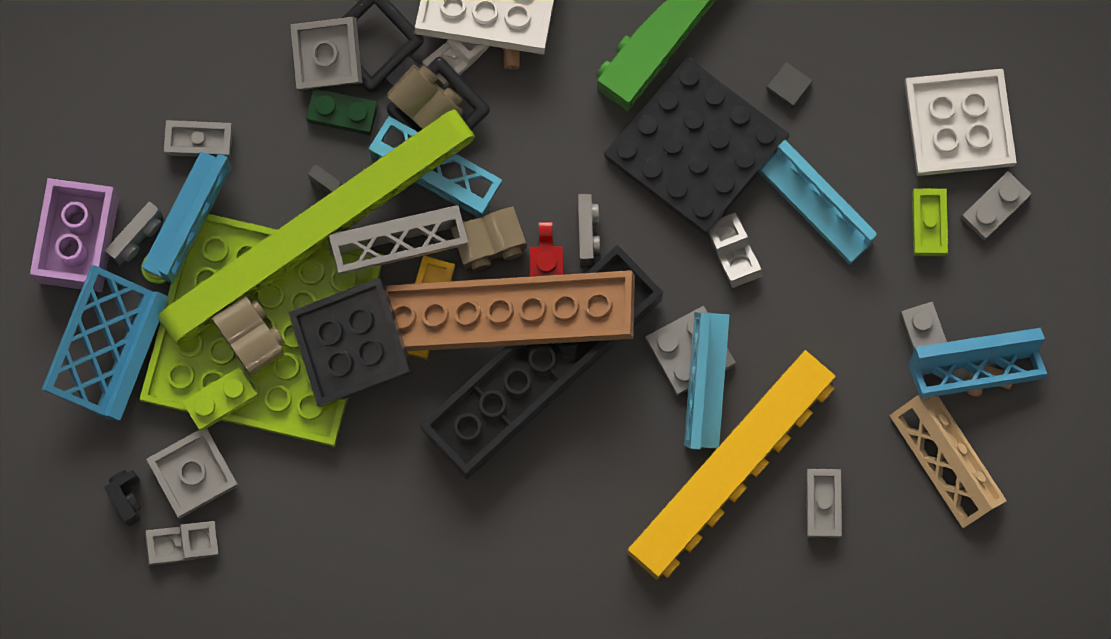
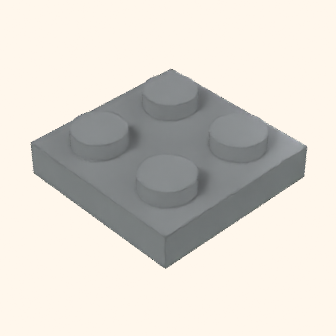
[290,17,362,90]
[645,306,736,396]
[146,429,239,519]

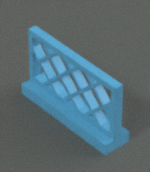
[42,265,169,421]

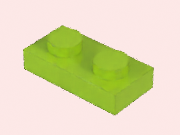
[912,189,948,256]
[182,366,258,432]

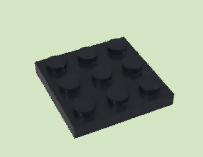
[288,277,413,407]

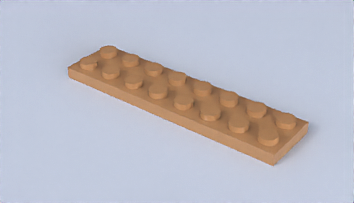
[386,270,635,351]

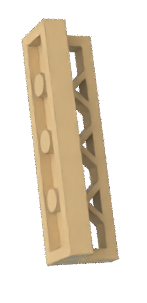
[889,395,1007,528]

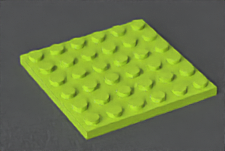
[139,214,383,447]

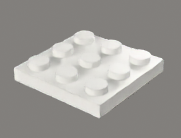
[904,69,1017,176]

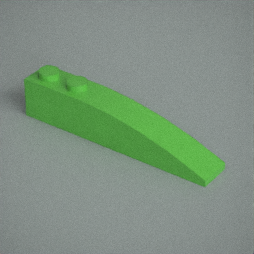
[596,0,716,112]

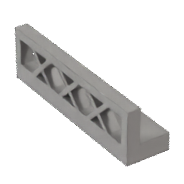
[328,205,468,275]

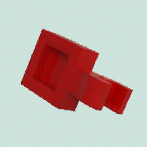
[530,222,563,277]

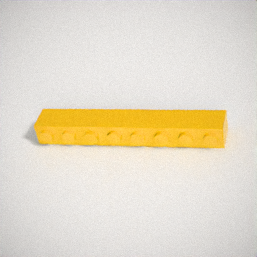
[627,350,836,580]

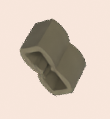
[388,64,463,129]
[451,207,527,272]
[212,296,285,376]

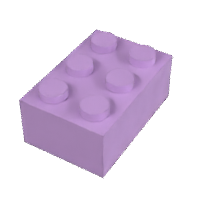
[30,178,119,292]

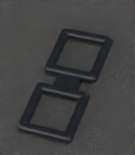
[342,0,490,132]

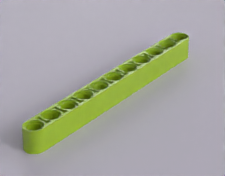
[158,109,475,345]

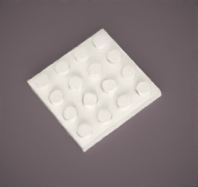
[415,0,554,54]

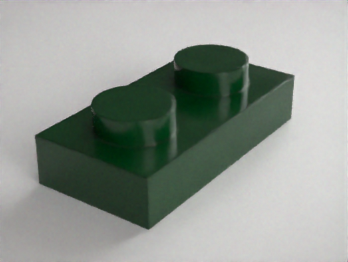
[306,88,378,136]

